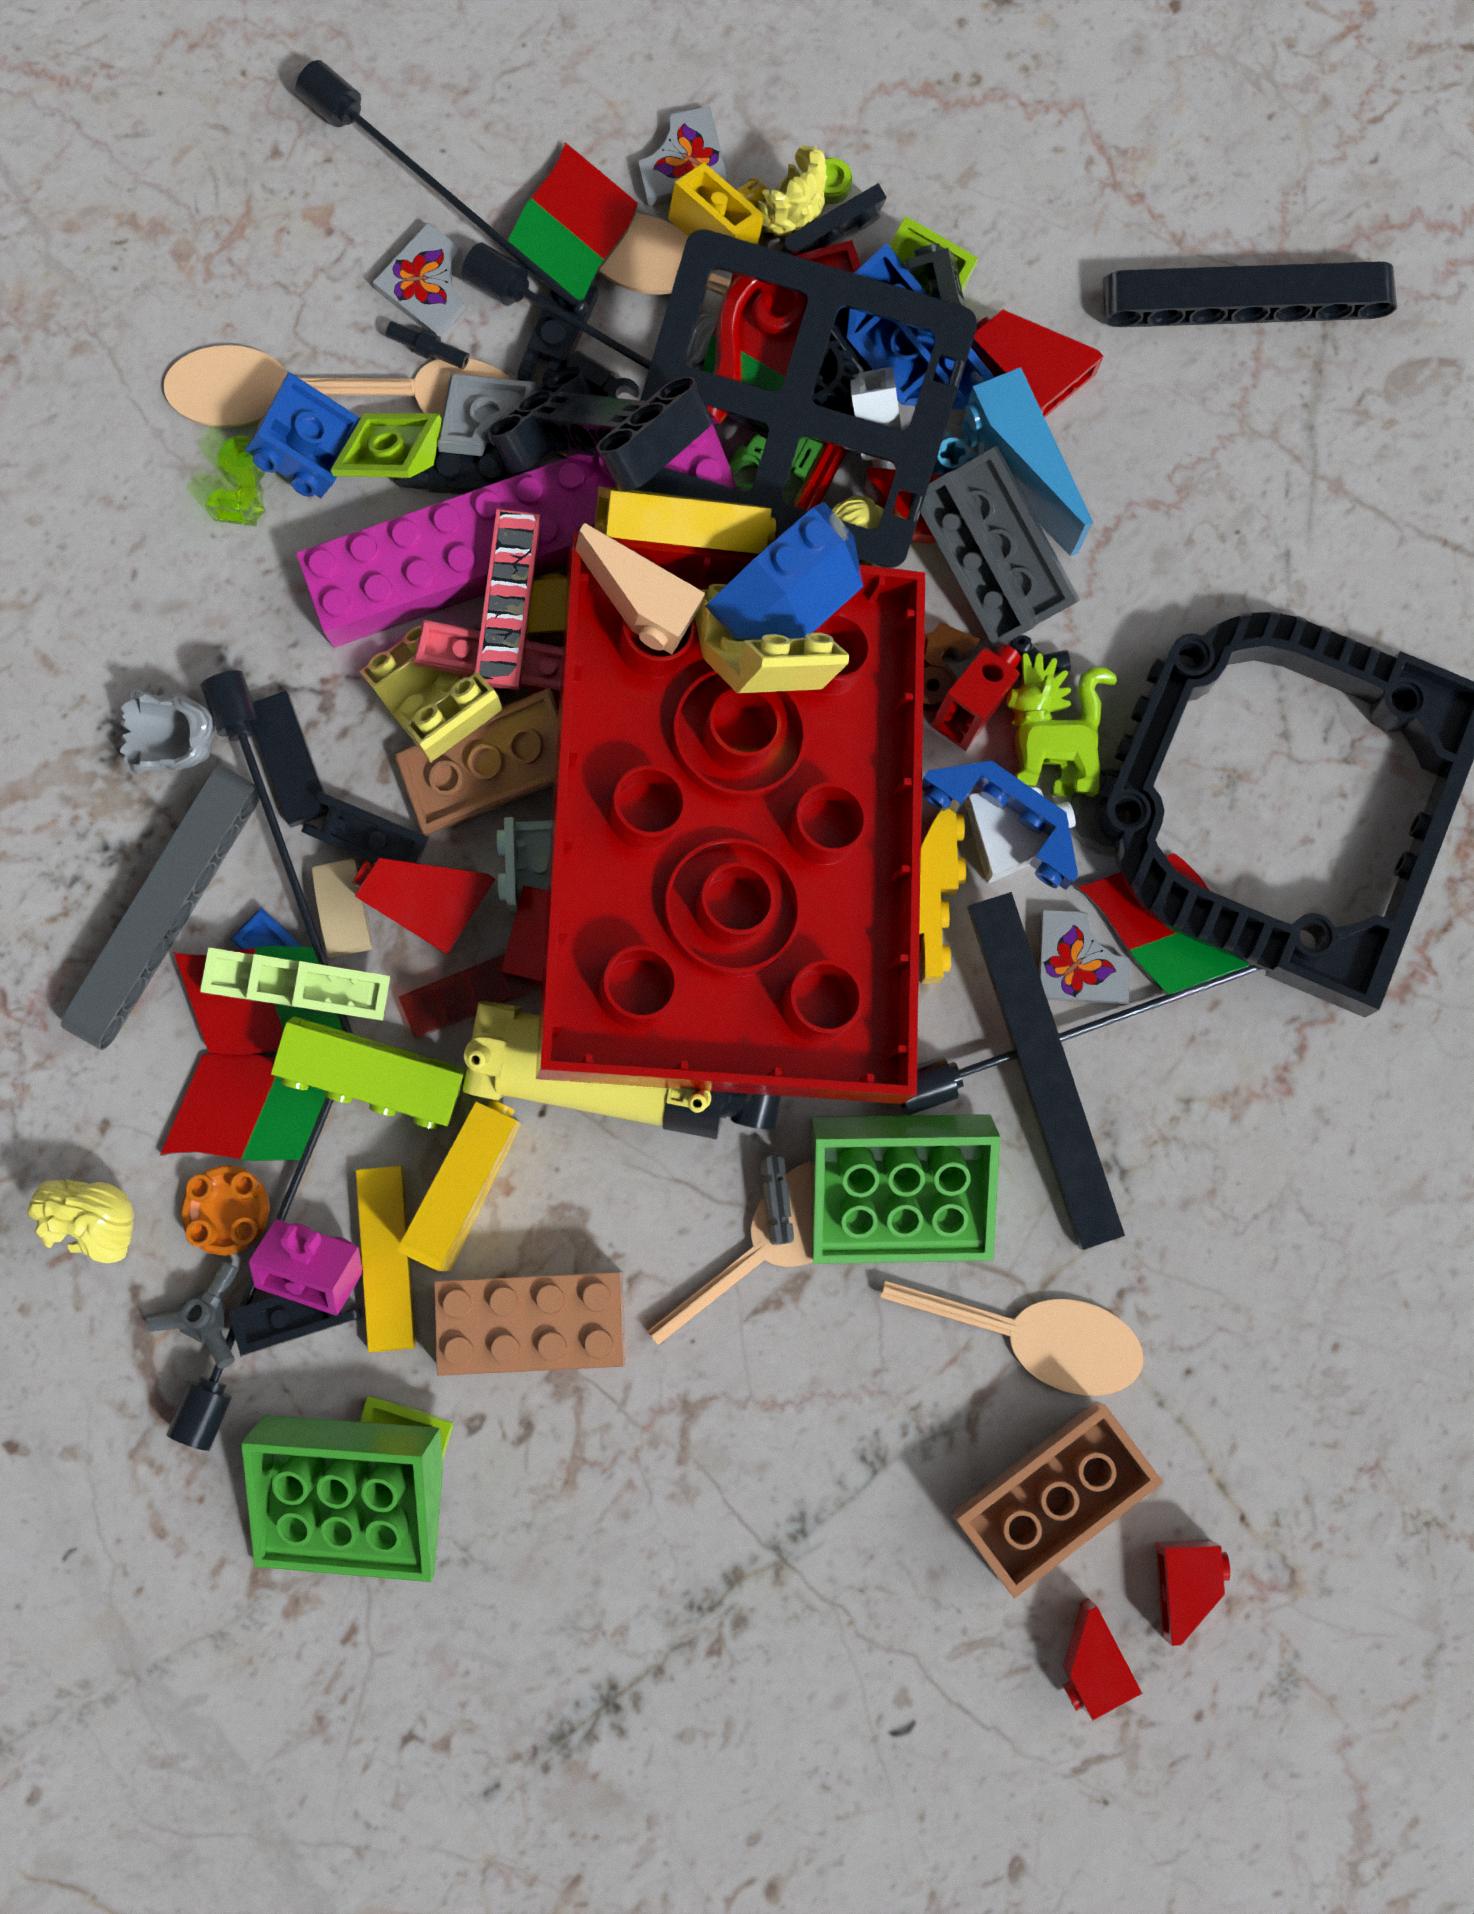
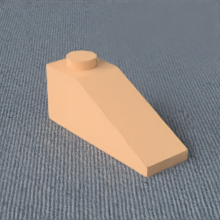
[575,523,705,654]

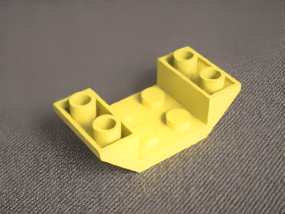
[695,584,849,693]
[359,626,502,762]

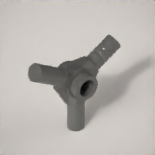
[146,1261,239,1369]

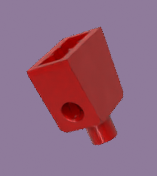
[931,644,1021,751]

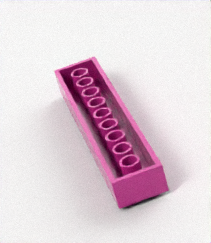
[296,423,737,648]

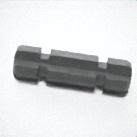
[760,1155,794,1245]

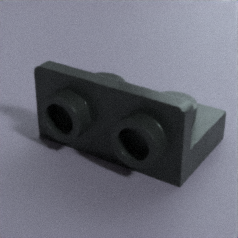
[905,243,966,307]

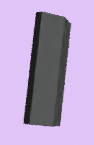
[911,446,1080,649]

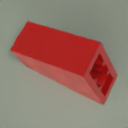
[971,309,1104,418]
[351,857,495,954]

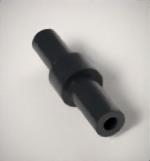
[386,321,470,370]

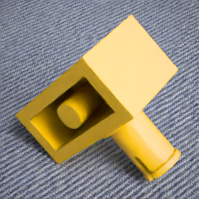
[668,162,767,245]

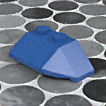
[846,243,995,410]
[705,502,863,641]

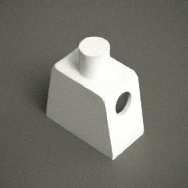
[851,367,902,470]
[964,787,1076,883]

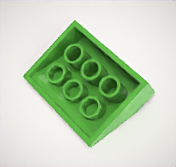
[810,1114,1000,1264]
[241,1415,443,1582]

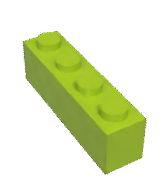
[271,1016,466,1129]

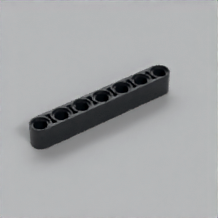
[1103,261,1397,328]

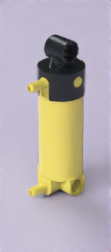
[463,1001,781,1140]

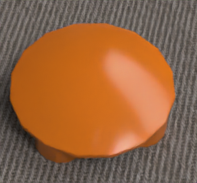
[181,1165,270,1256]

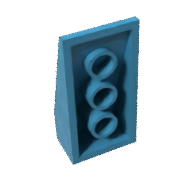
[960,367,1093,556]

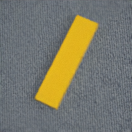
[356,1166,416,1353]

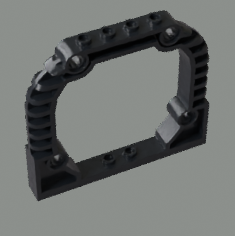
[1098,611,1474,1018]

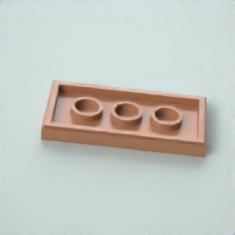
[394,688,559,836]

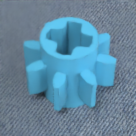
[933,432,978,475]

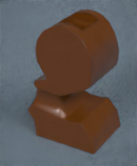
[923,622,980,712]

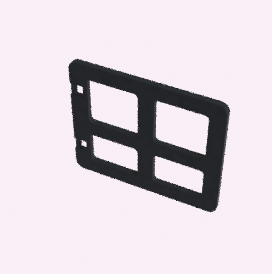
[634,229,977,568]

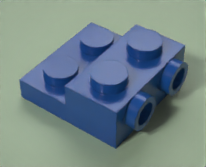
[245,372,361,499]

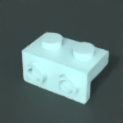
[497,817,552,912]

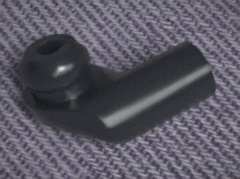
[1009,635,1071,674]

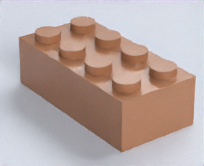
[435,1272,626,1376]
[951,1401,1164,1599]

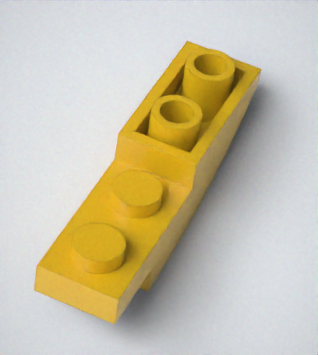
[919,808,966,984]

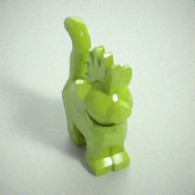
[1005,653,1117,798]

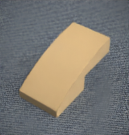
[312,858,373,959]

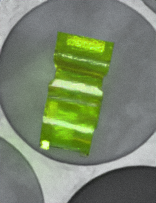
[205,435,266,526]

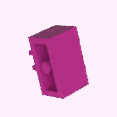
[249,1219,363,1316]

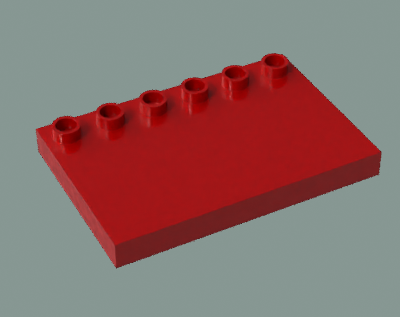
[536,532,926,1104]

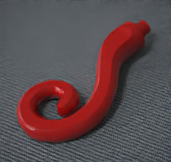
[707,275,808,425]

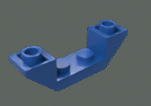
[922,760,1078,890]

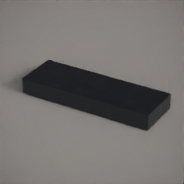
[254,690,330,828]

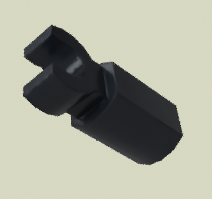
[565,350,639,398]

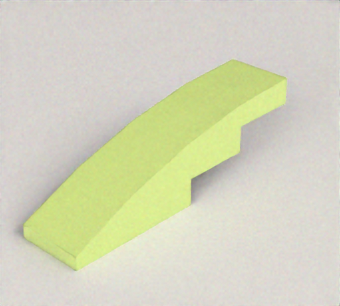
[200,947,390,1021]

